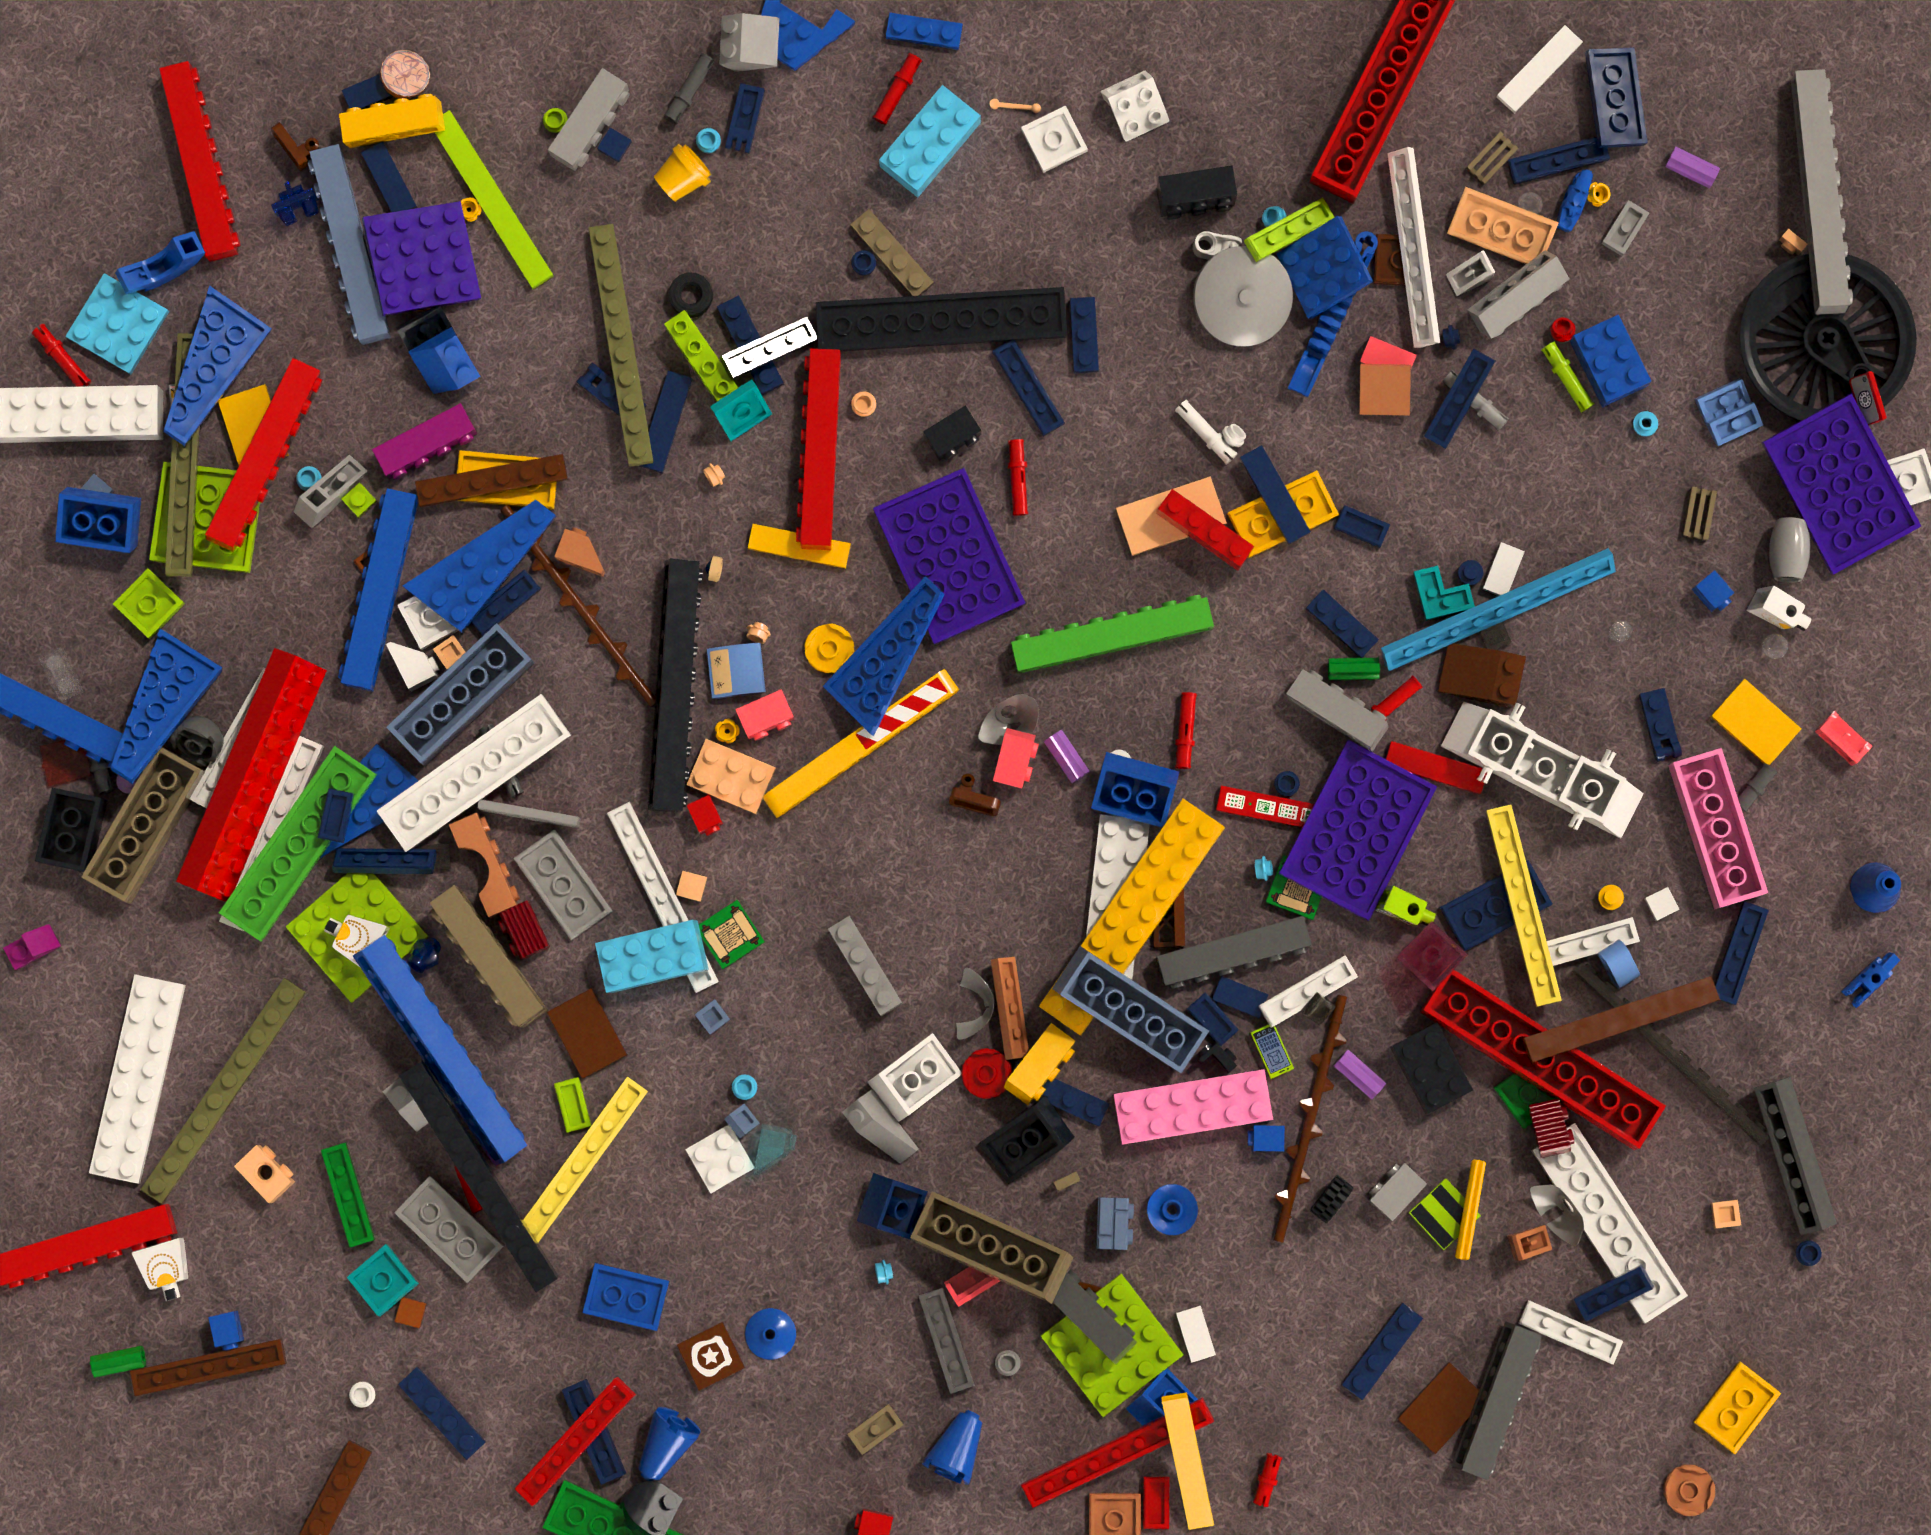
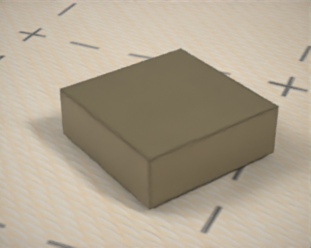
[1053,1172,1080,1191]

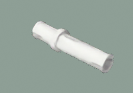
[1175,400,1238,465]

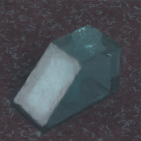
[753,1124,797,1175]

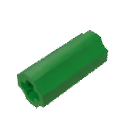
[1328,658,1380,681]
[90,1346,146,1378]

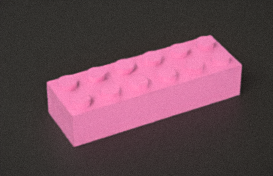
[1668,748,1768,910]
[1113,1069,1273,1145]

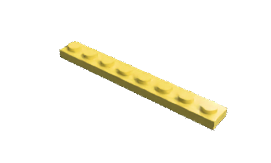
[1486,805,1562,1007]
[524,1077,648,1243]

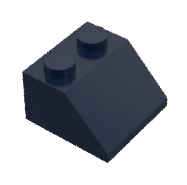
[857,1173,928,1240]

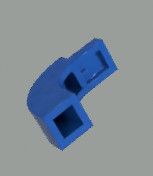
[115,231,205,294]

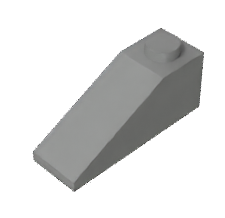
[294,455,368,528]
[842,1089,919,1164]

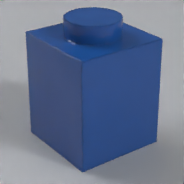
[1692,570,1734,612]
[1247,1125,1285,1152]
[208,1311,244,1351]

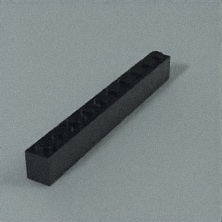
[648,558,703,813]
[399,1061,558,1292]

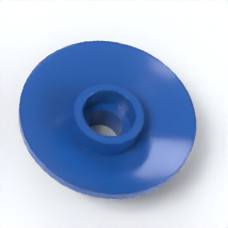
[1147,1184,1198,1235]
[745,1308,796,1360]

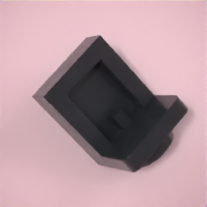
[1197,1043,1237,1073]

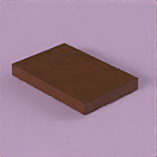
[547,988,627,1079]
[1397,1362,1479,1454]

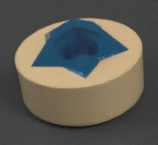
[705,556,723,582]

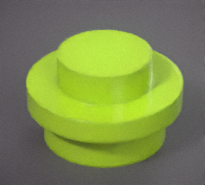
[543,108,568,133]

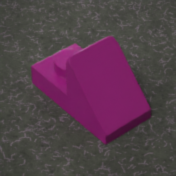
[3,924,61,970]

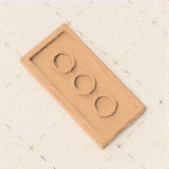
[1447,186,1559,264]
[1116,477,1227,556]

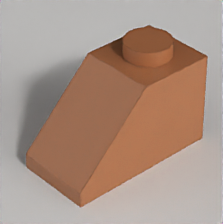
[554,527,605,577]

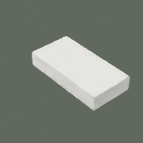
[1482,542,1525,596]
[1176,1306,1216,1363]

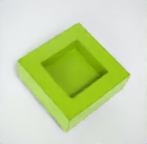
[342,482,378,518]

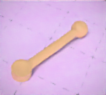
[990,99,1041,113]

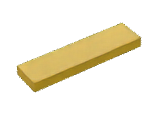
[748,524,851,569]

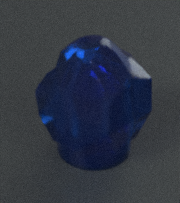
[407,938,441,974]

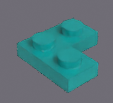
[1413,566,1475,621]

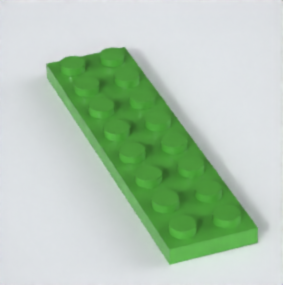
[219,746,377,942]

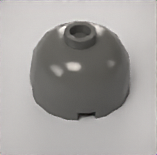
[171,716,224,767]

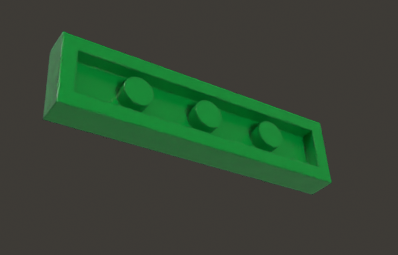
[321,1142,375,1248]

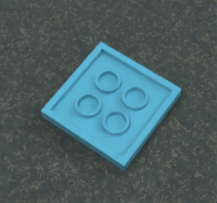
[65,273,169,375]

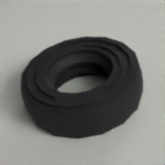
[668,272,713,317]

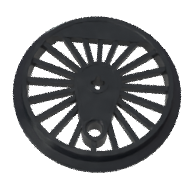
[1739,254,1917,421]

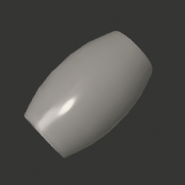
[1769,517,1810,583]

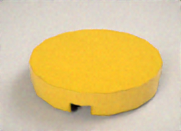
[805,624,854,674]

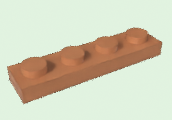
[991,957,1029,1060]

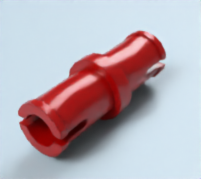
[1253,1453,1283,1507]

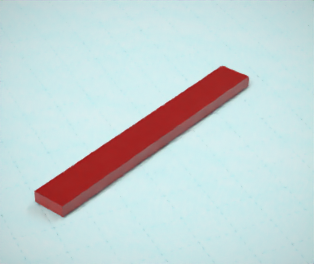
[1021,1397,1214,1508]

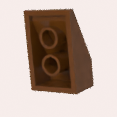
[1437,643,1526,708]

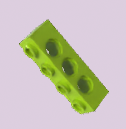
[664,310,738,402]

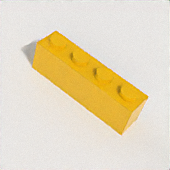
[339,94,445,148]

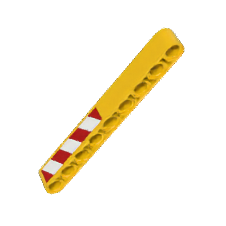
[762,669,960,818]

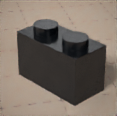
[923,405,981,461]

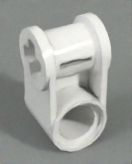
[1193,232,1242,260]

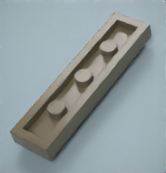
[850,209,934,296]

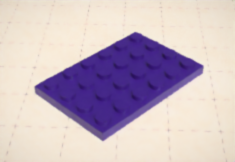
[1761,394,1921,575]
[873,468,1026,645]
[1278,740,1437,921]

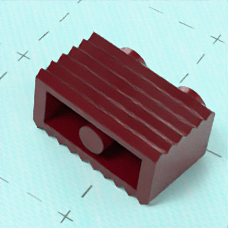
[498,900,550,960]
[1529,1099,1575,1158]

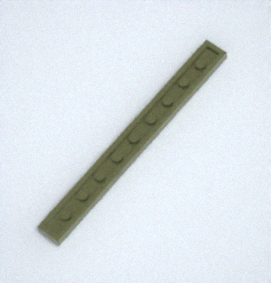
[589,224,653,467]
[165,333,200,577]
[141,978,306,1204]

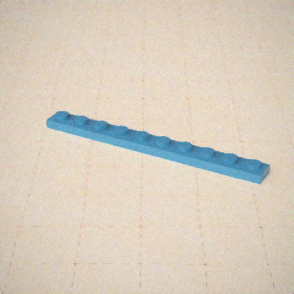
[1381,548,1616,671]

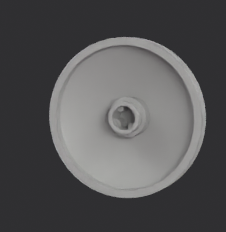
[1193,246,1293,346]

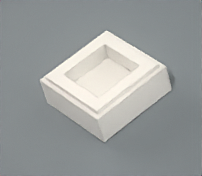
[1644,887,1679,921]

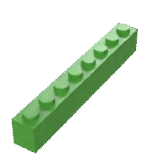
[1011,595,1214,674]

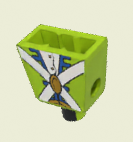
[1375,886,1436,927]

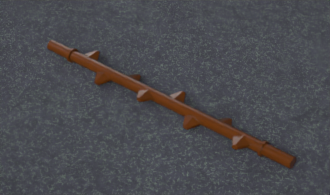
[500,505,655,708]
[1274,995,1347,1243]

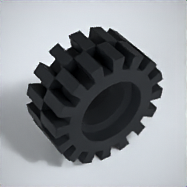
[1310,1175,1354,1223]

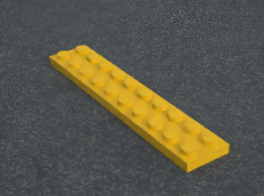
[1039,799,1225,1036]

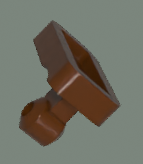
[271,122,319,171]
[949,774,1001,816]

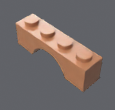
[449,813,520,919]

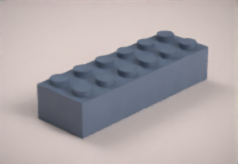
[387,623,534,766]
[1052,946,1209,1073]

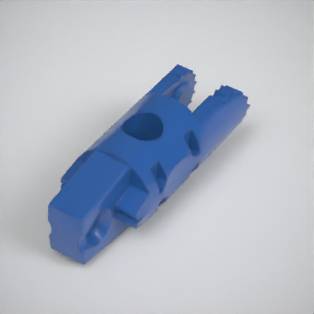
[1557,169,1593,232]
[1841,952,1900,1008]

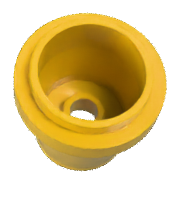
[654,144,711,202]

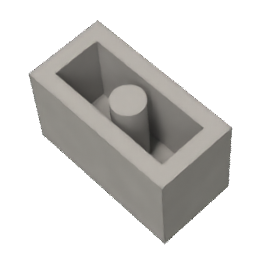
[1368,1163,1427,1221]

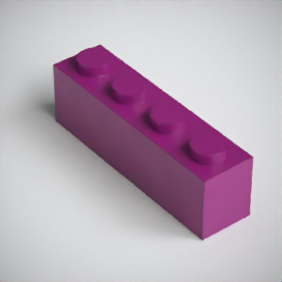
[372,403,477,480]

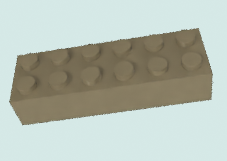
[81,747,205,904]
[430,885,548,1028]
[910,1191,1074,1304]

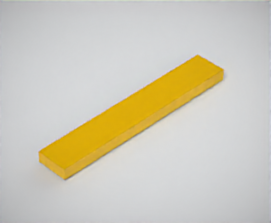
[1161,1392,1214,1530]

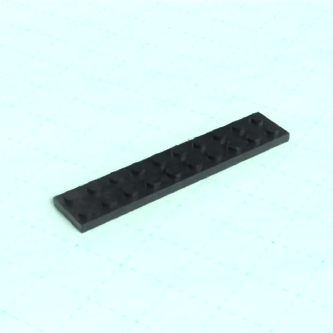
[816,287,1067,352]

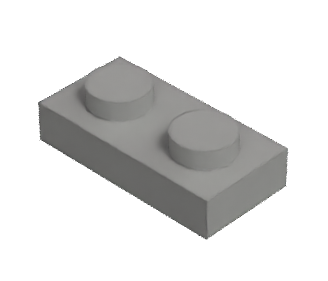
[1601,200,1649,257]

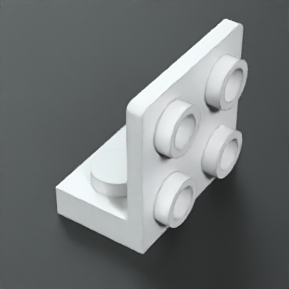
[1101,71,1169,141]

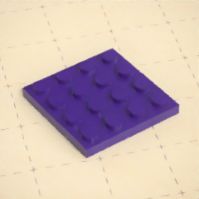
[362,201,481,316]

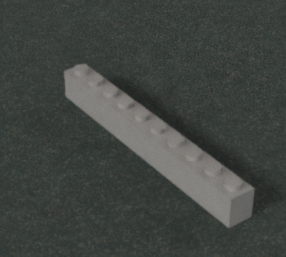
[1791,69,1853,315]

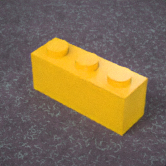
[1004,1023,1075,1105]

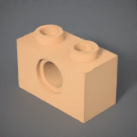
[234,1145,295,1203]

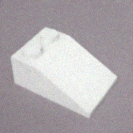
[868,1033,962,1122]

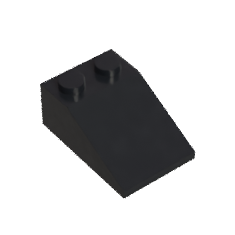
[979,1096,1075,1184]

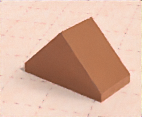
[1507,1225,1552,1261]

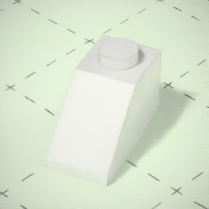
[386,642,439,691]

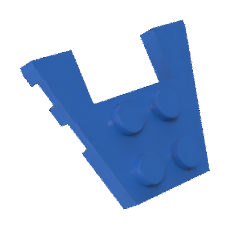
[761,0,855,71]

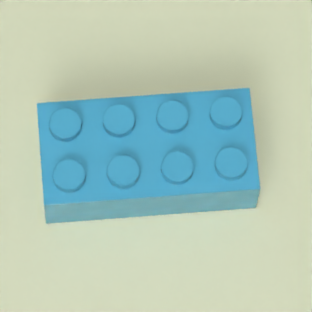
[879,85,981,198]
[595,920,709,993]

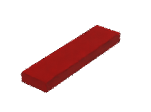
[1386,741,1486,795]

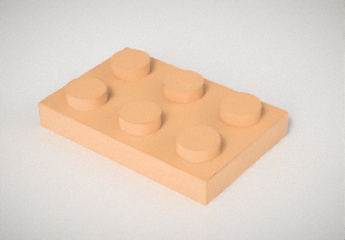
[686,739,776,814]

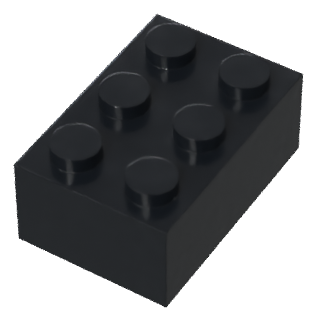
[1156,165,1237,220]
[35,787,108,873]
[1390,1022,1473,1114]

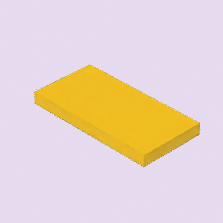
[457,450,557,510]
[1227,470,1339,558]

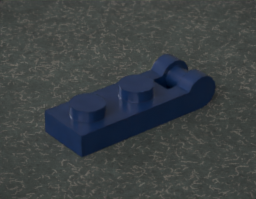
[576,363,646,416]
[1639,688,1682,762]

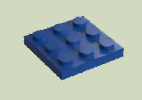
[1277,216,1373,319]

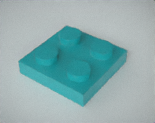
[710,379,772,441]
[347,1244,419,1317]

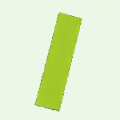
[1244,197,1335,262]

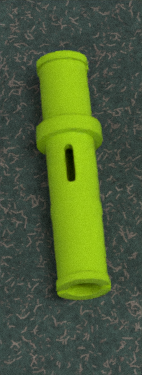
[1541,341,1594,413]

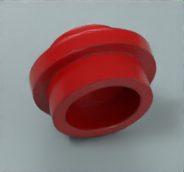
[1550,317,1576,342]

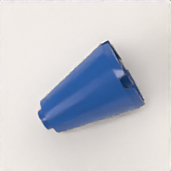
[1850,862,1901,913]
[638,1407,701,1481]
[922,1410,982,1485]

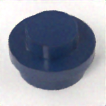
[851,250,876,275]
[1443,325,1461,350]
[1458,560,1483,585]
[1274,771,1300,796]
[1795,1240,1822,1266]

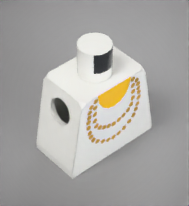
[1746,586,1811,631]
[324,915,390,967]
[132,1238,188,1301]

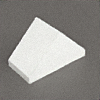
[1446,251,1495,296]

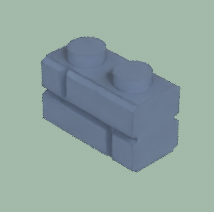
[1096,1197,1134,1250]

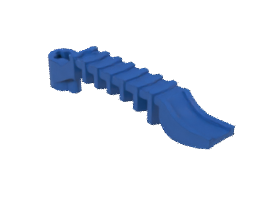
[1287,231,1378,398]

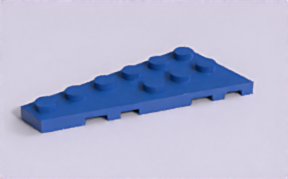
[164,285,272,446]
[403,500,556,633]
[823,576,945,736]
[111,629,222,784]
[319,744,419,860]

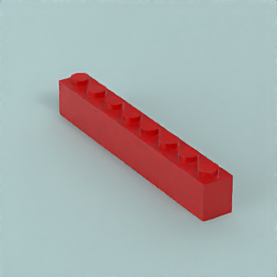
[159,61,241,262]
[796,348,841,550]
[205,358,323,552]
[0,1204,177,1289]

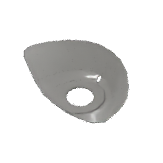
[978,694,1039,745]
[956,968,994,1040]
[1530,1185,1584,1246]

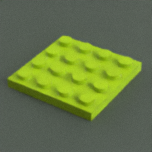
[149,462,260,573]
[286,873,429,1003]
[1040,1273,1184,1417]

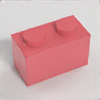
[735,689,794,741]
[993,728,1039,788]

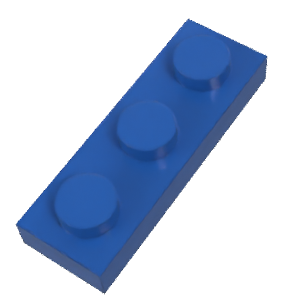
[886,13,963,50]

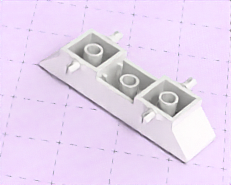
[1441,702,1644,839]

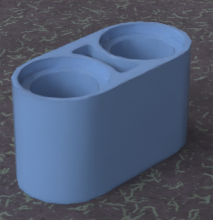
[1598,939,1640,989]

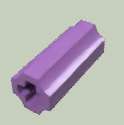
[1665,146,1720,189]
[1044,730,1090,784]
[1333,1050,1386,1100]

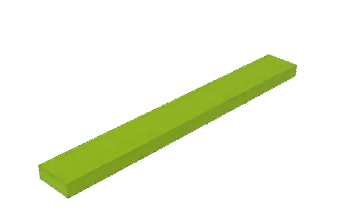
[434,110,554,289]

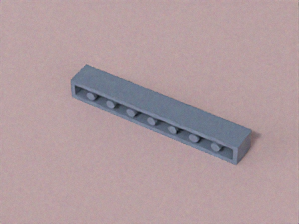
[308,144,391,345]

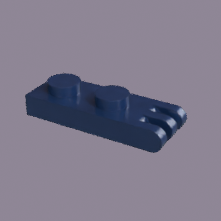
[725,83,765,154]

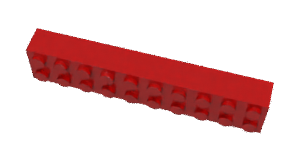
[1309,0,1456,204]
[176,648,327,902]
[1420,967,1666,1150]

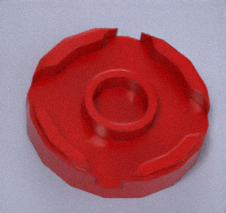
[961,1048,1013,1099]

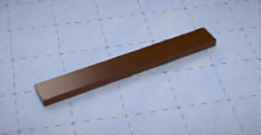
[1522,976,1720,1063]

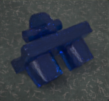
[271,181,319,226]

